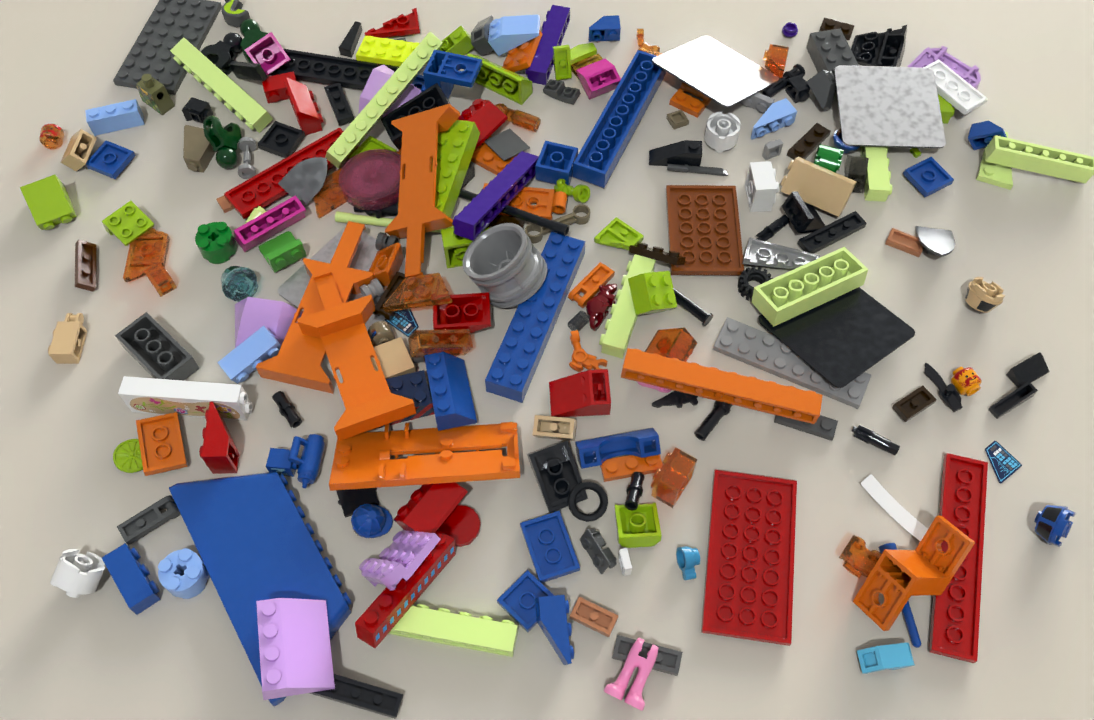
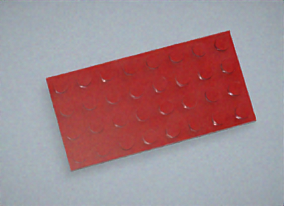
[701,470,797,646]

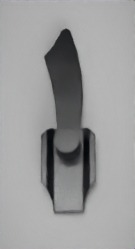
[924,363,962,412]

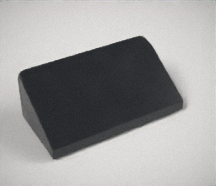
[1006,352,1050,388]

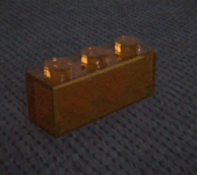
[408,329,473,357]

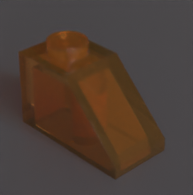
[763,44,789,79]

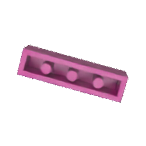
[234,195,306,252]

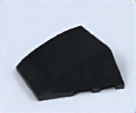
[851,25,907,67]

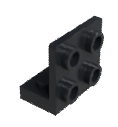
[782,191,825,233]

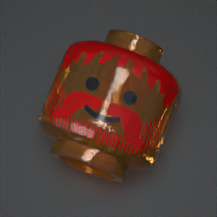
[39,124,64,149]

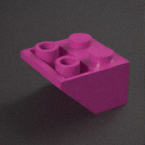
[576,59,621,100]

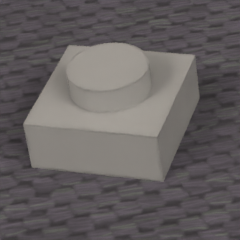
[762,139,783,160]

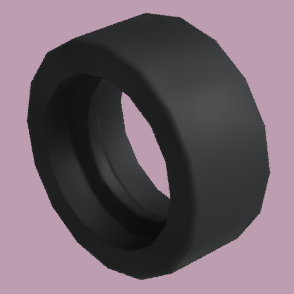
[568,482,608,522]

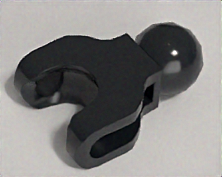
[201,33,242,76]

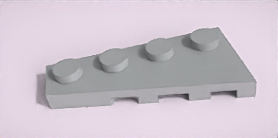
[742,238,820,269]

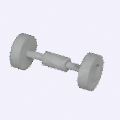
[238,137,256,179]

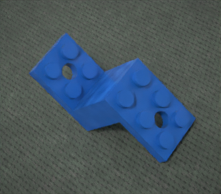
[411,49,482,99]

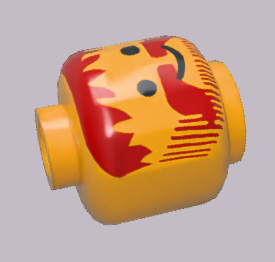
[951,367,982,396]

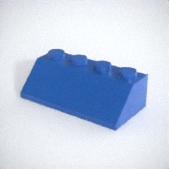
[424,352,477,431]

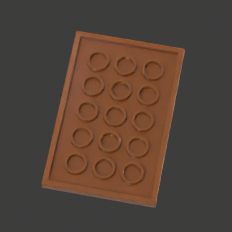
[666,185,744,275]

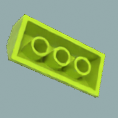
[466,53,533,105]

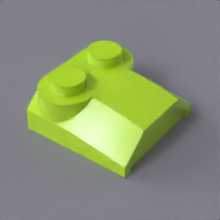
[614,503,662,548]

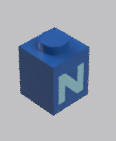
[266,448,300,477]

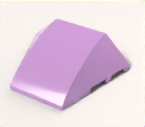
[358,65,422,118]
[235,297,303,359]

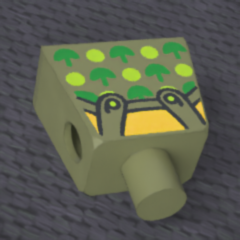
[136,74,175,115]

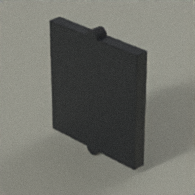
[336,488,380,518]

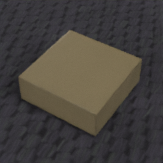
[666,109,689,129]

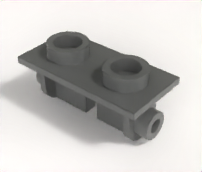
[579,528,617,574]

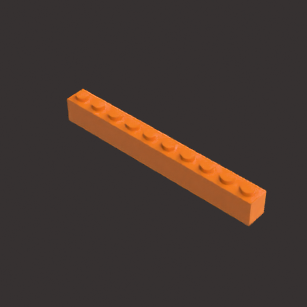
[621,348,823,424]

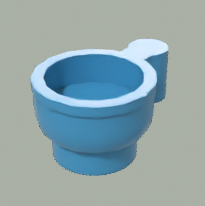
[676,546,700,580]

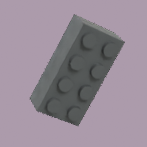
[806,28,859,91]
[115,312,199,381]

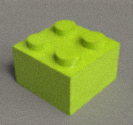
[628,271,677,315]

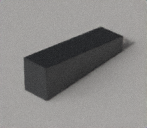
[339,21,362,58]
[989,381,1038,419]

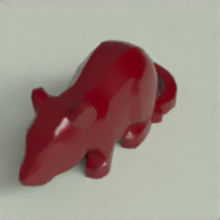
[586,284,617,331]

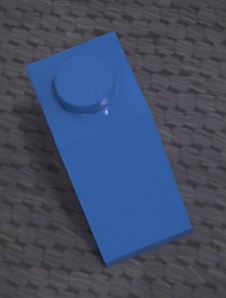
[968,120,1007,150]

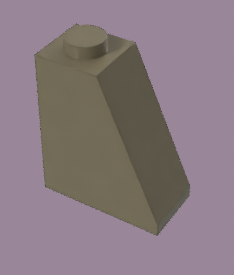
[183,125,216,173]

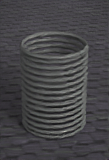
[568,311,589,332]

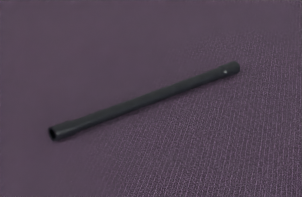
[458,189,569,236]

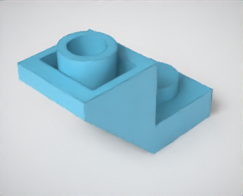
[857,643,915,674]

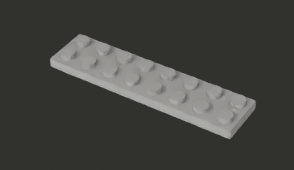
[713,317,871,409]

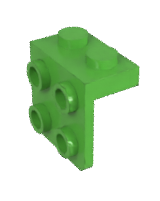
[259,231,307,273]

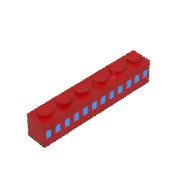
[355,530,456,648]

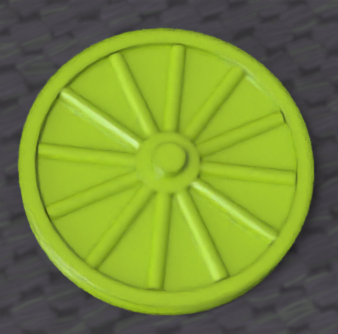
[113,439,143,473]

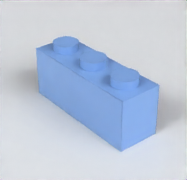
[85,99,145,136]
[217,326,281,384]

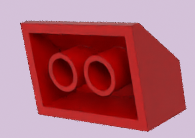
[283,77,324,136]
[457,99,508,149]
[393,482,468,533]

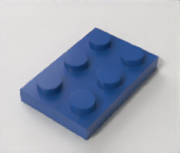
[520,511,580,583]

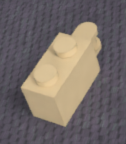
[48,313,87,364]

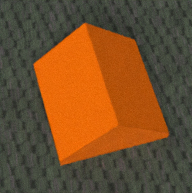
[368,242,404,287]

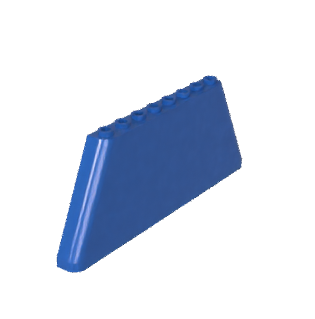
[169,472,352,707]

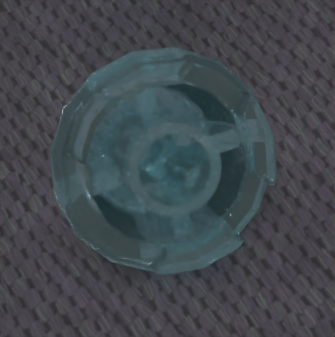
[221,265,258,302]

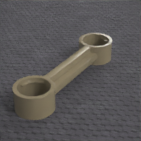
[525,204,590,243]

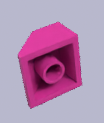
[245,32,291,76]

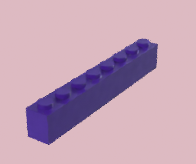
[453,151,539,241]

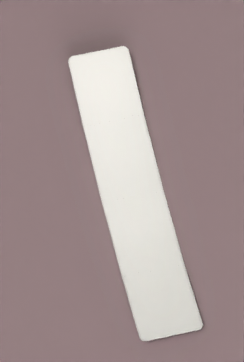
[861,474,928,541]

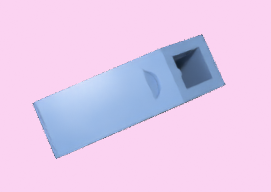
[751,98,797,140]

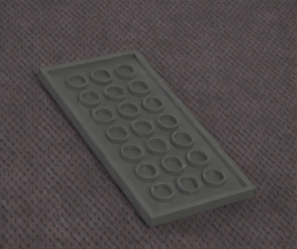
[113,0,222,95]

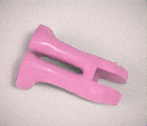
[604,638,659,711]

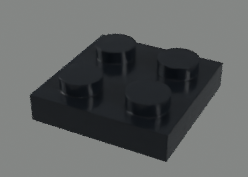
[258,121,305,158]

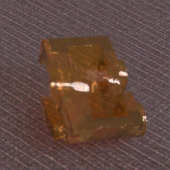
[839,535,881,578]

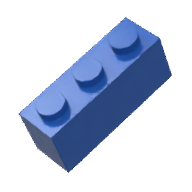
[102,543,161,615]

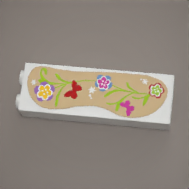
[118,376,253,421]

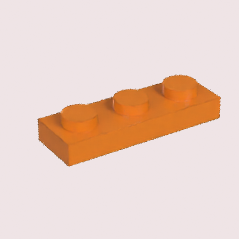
[600,454,663,482]

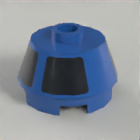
[1034,505,1076,547]

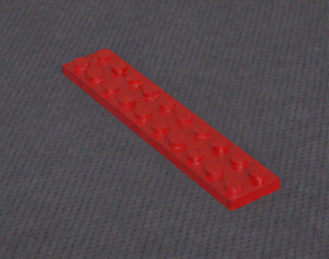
[929,453,988,663]

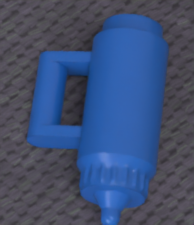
[288,434,325,489]

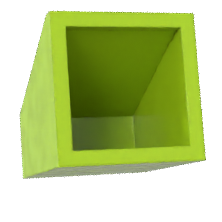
[20,174,77,230]

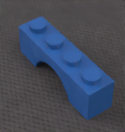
[575,428,661,469]

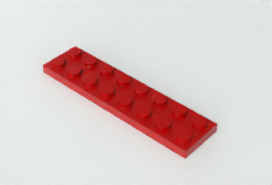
[224,127,359,219]

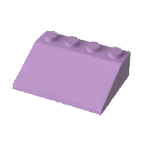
[256,598,335,700]

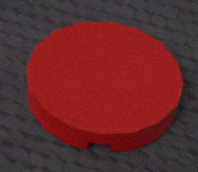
[439,505,481,547]

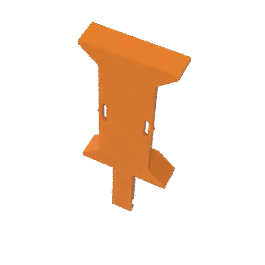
[385,104,460,279]
[256,221,375,394]
[297,270,417,441]

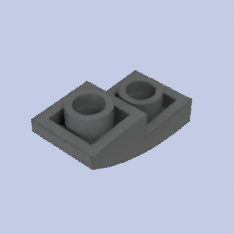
[543,79,581,105]

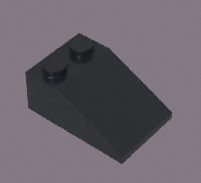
[527,440,588,513]

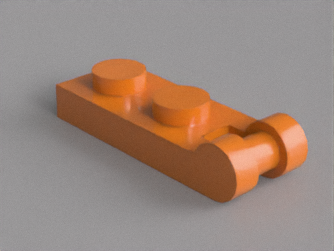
[568,262,615,308]

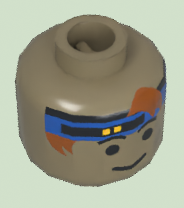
[368,321,395,347]

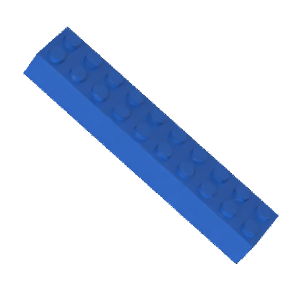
[573,50,666,188]
[485,232,585,403]

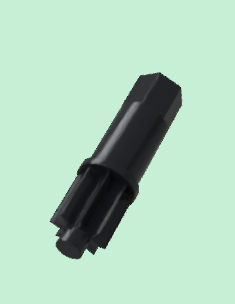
[756,215,790,241]
[851,425,900,455]

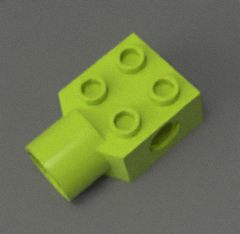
[441,227,491,269]

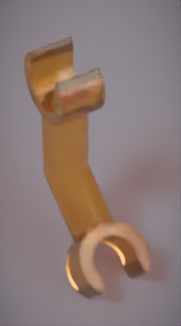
[636,29,660,55]

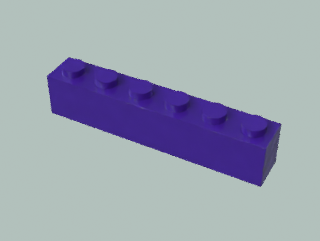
[525,5,570,85]

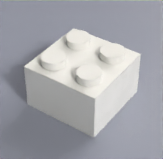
[744,161,779,212]

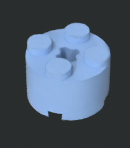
[158,548,210,599]

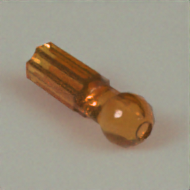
[495,103,541,132]

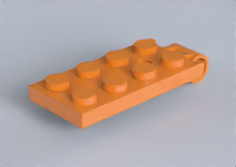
[483,183,567,220]

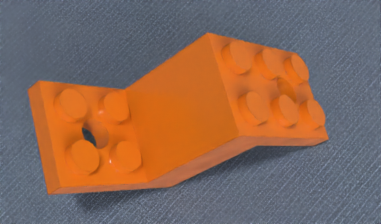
[853,515,975,631]

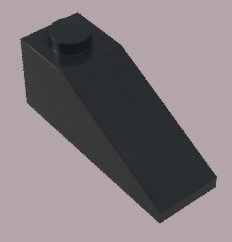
[649,140,702,166]

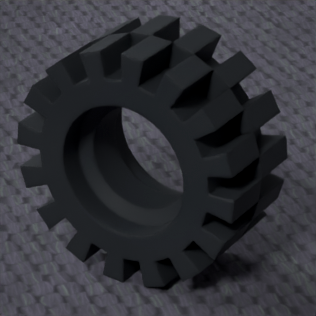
[737,266,773,301]

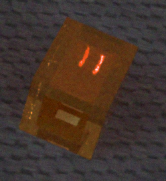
[144,263,177,297]

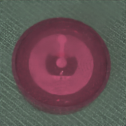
[339,149,405,210]

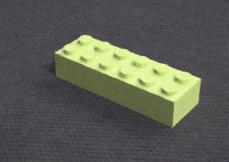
[751,247,868,327]

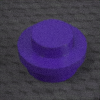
[782,22,798,37]

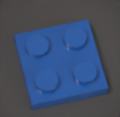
[85,140,136,179]
[903,157,954,197]
[497,570,554,632]

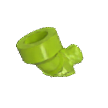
[554,179,590,203]

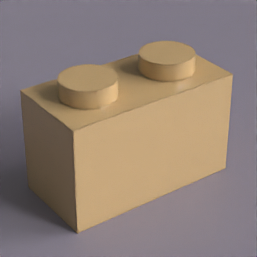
[60,129,97,172]
[533,415,577,441]

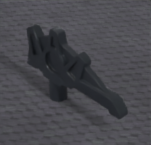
[652,391,698,408]

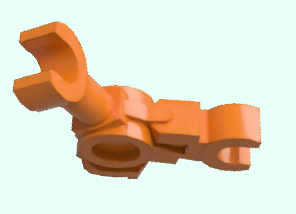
[569,330,608,372]

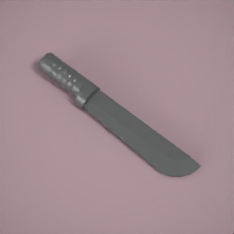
[667,164,728,176]

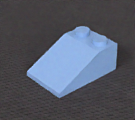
[488,15,540,56]

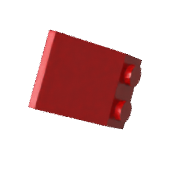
[433,292,491,340]

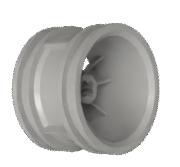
[463,223,547,308]

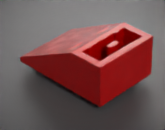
[549,369,611,417]
[199,402,240,474]

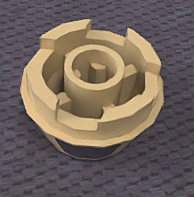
[965,277,1005,313]

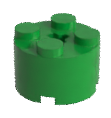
[814,144,844,173]
[195,222,237,264]

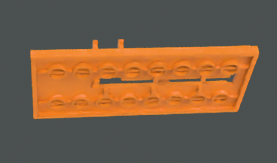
[329,422,520,491]

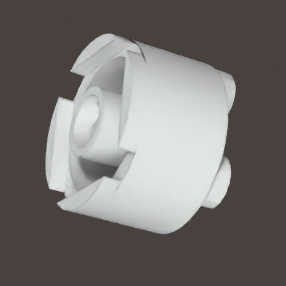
[704,112,740,153]
[50,549,105,598]

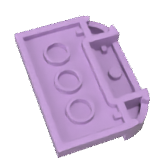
[907,46,981,109]
[359,530,441,591]

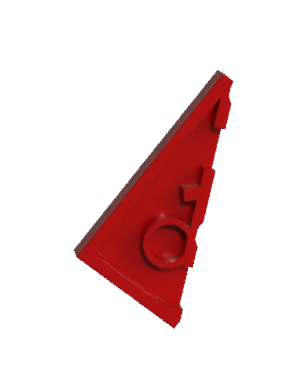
[364,8,420,38]

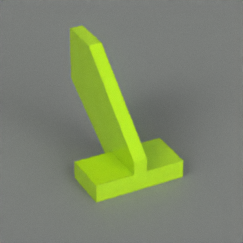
[553,43,597,80]

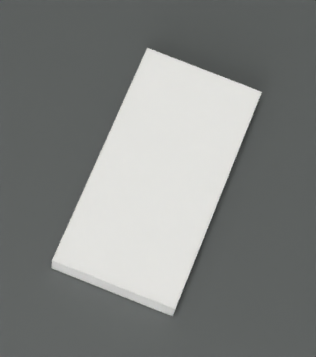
[923,60,988,115]

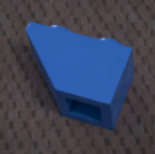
[588,15,621,42]

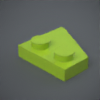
[594,217,644,250]

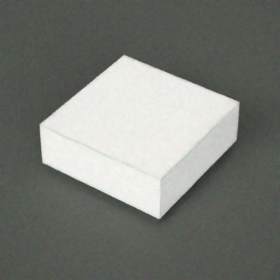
[618,548,632,576]

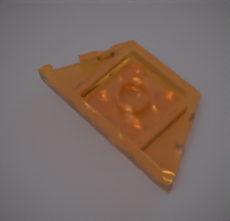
[314,168,374,219]
[123,228,170,282]
[383,273,452,312]

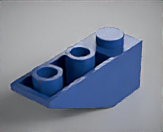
[535,595,574,665]

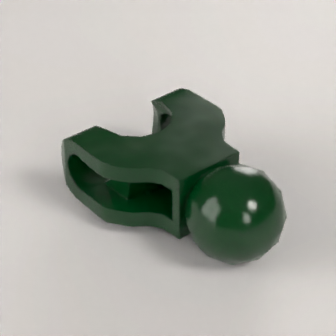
[240,19,268,63]
[203,115,242,169]

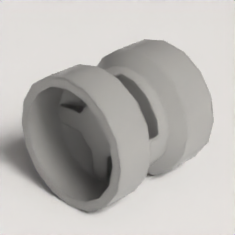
[359,278,385,300]

